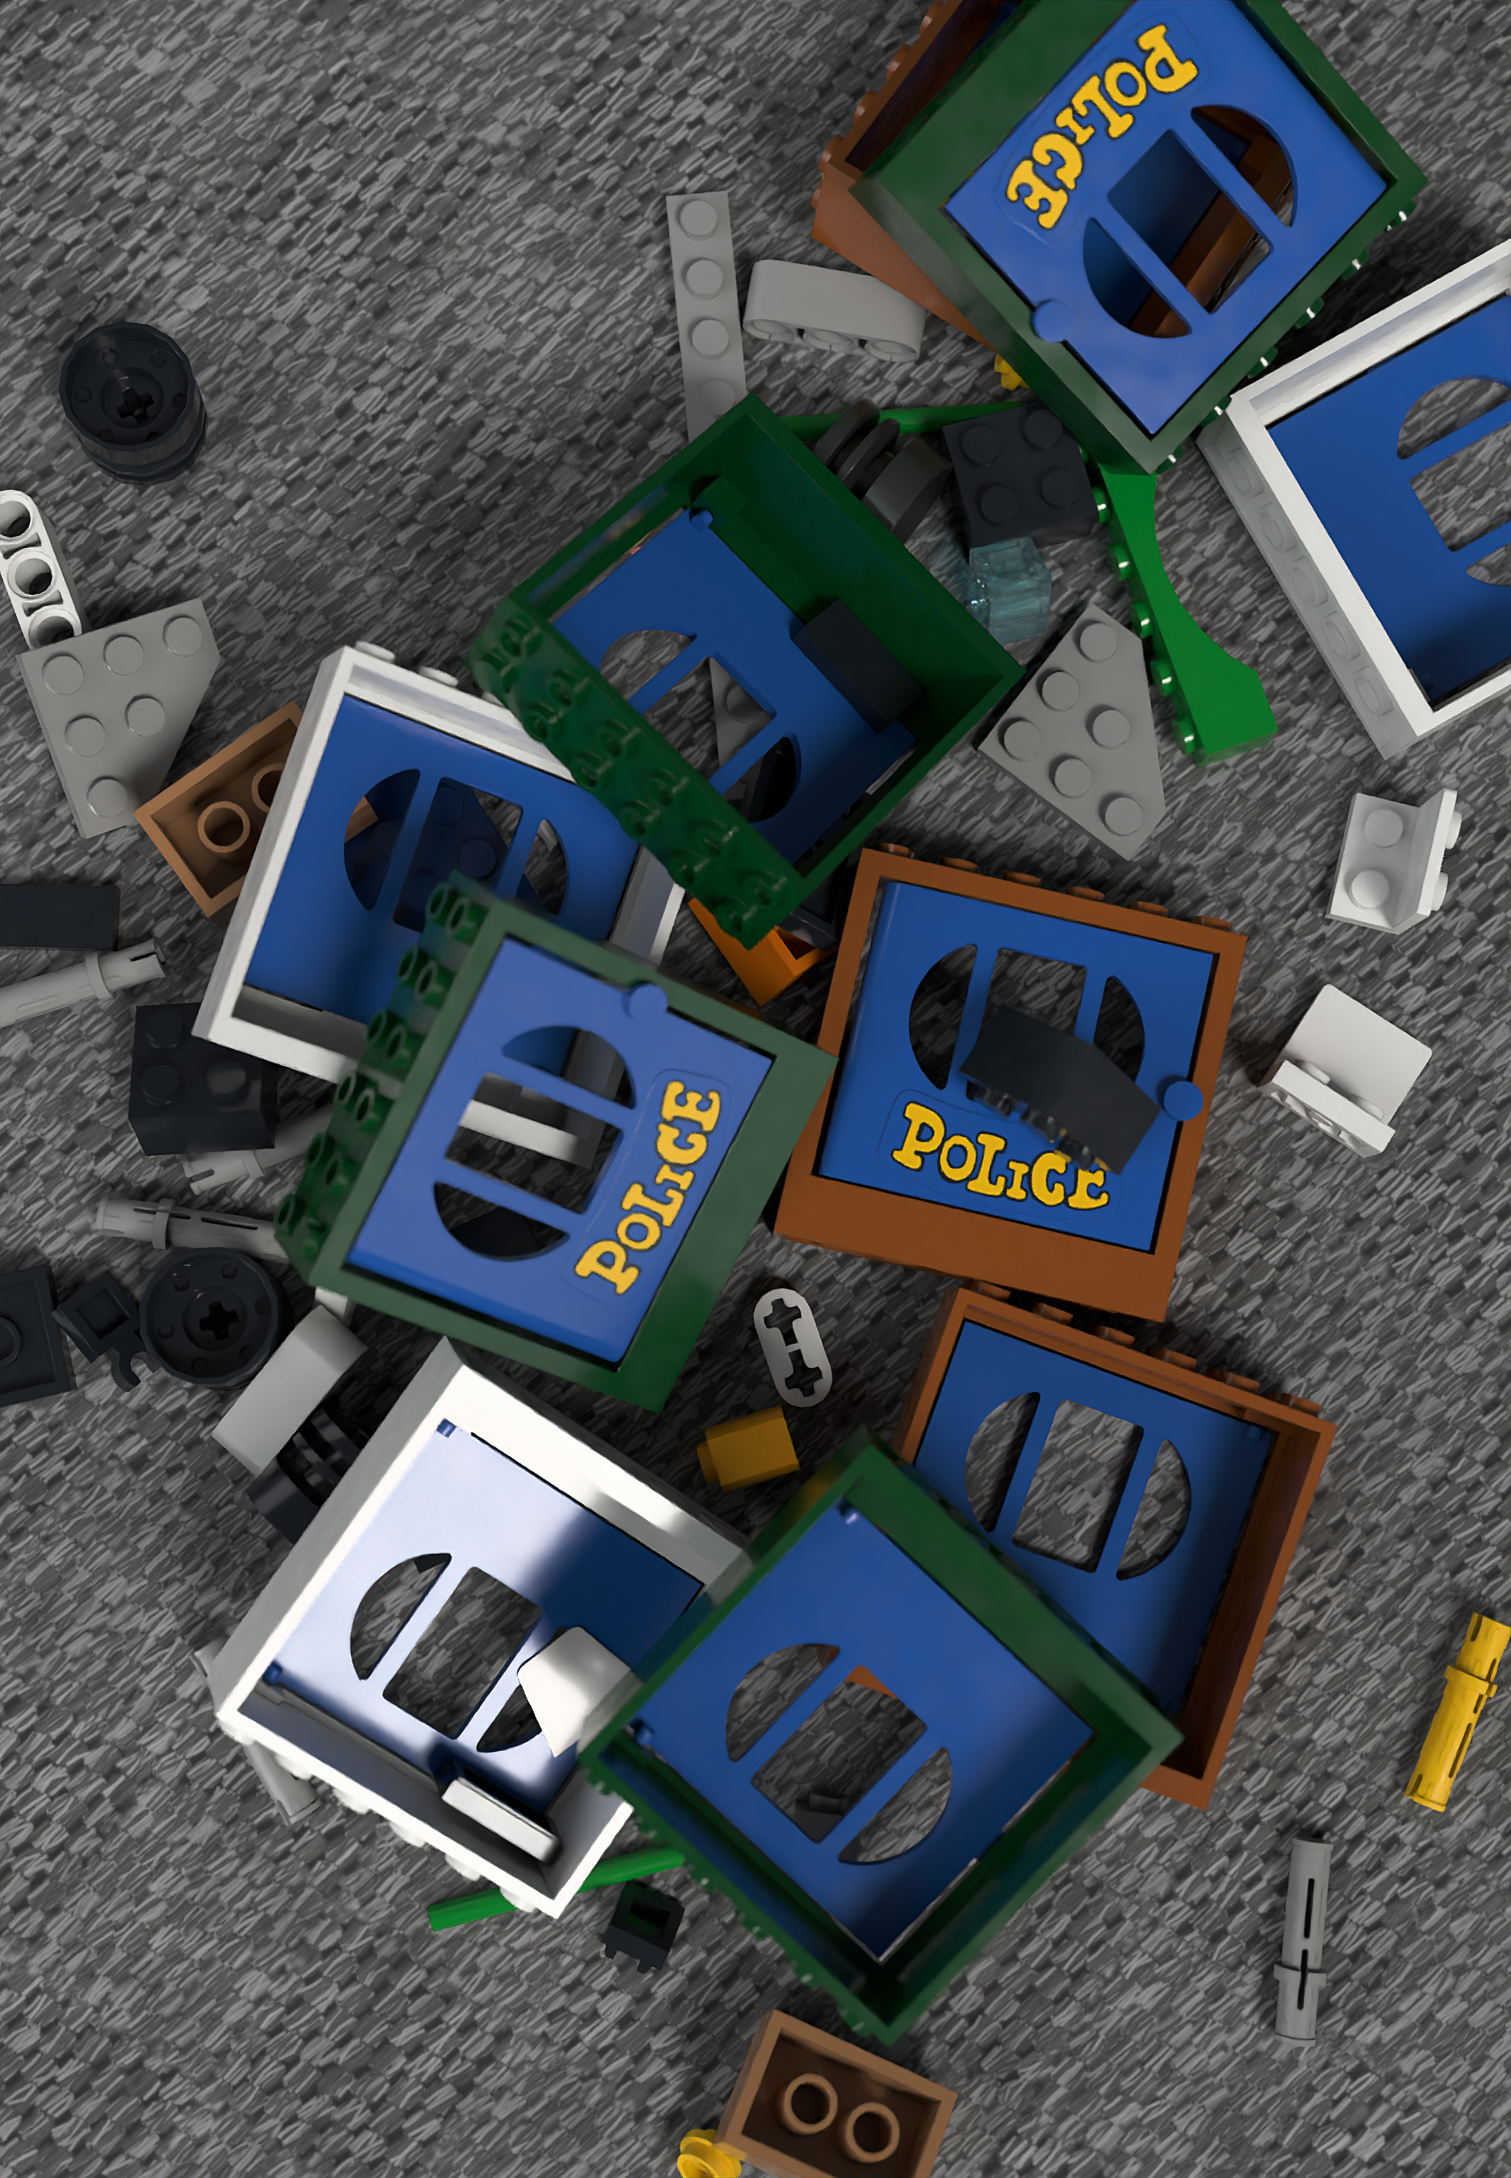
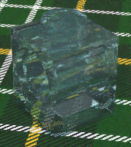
[967,536,1052,645]

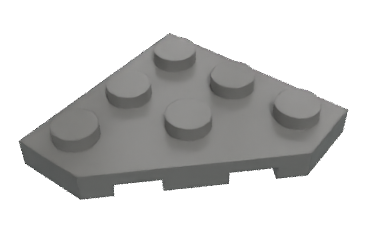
[15,597,221,839]
[976,602,1166,866]

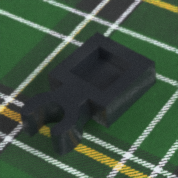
[51,1271,161,1392]

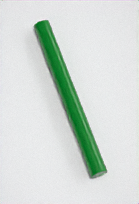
[778,401,1022,441]
[428,1842,685,1932]

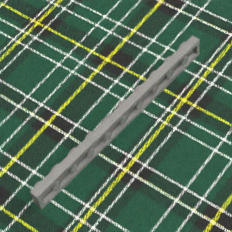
[666,191,781,804]

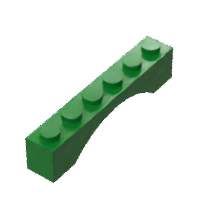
[1077,423,1279,769]

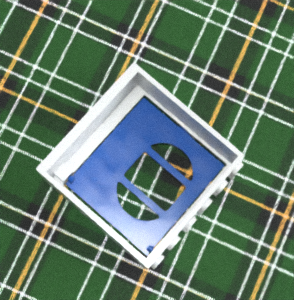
[1196,238,1511,760]
[191,641,685,1169]
[209,1335,753,1919]

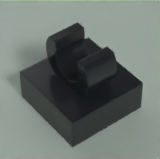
[601,1881,686,1974]

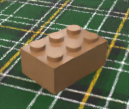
[132,700,378,930]
[711,2009,958,2178]

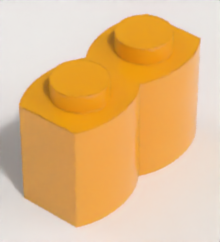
[696,1405,800,1493]

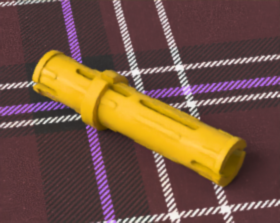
[1403,1612,1511,1812]

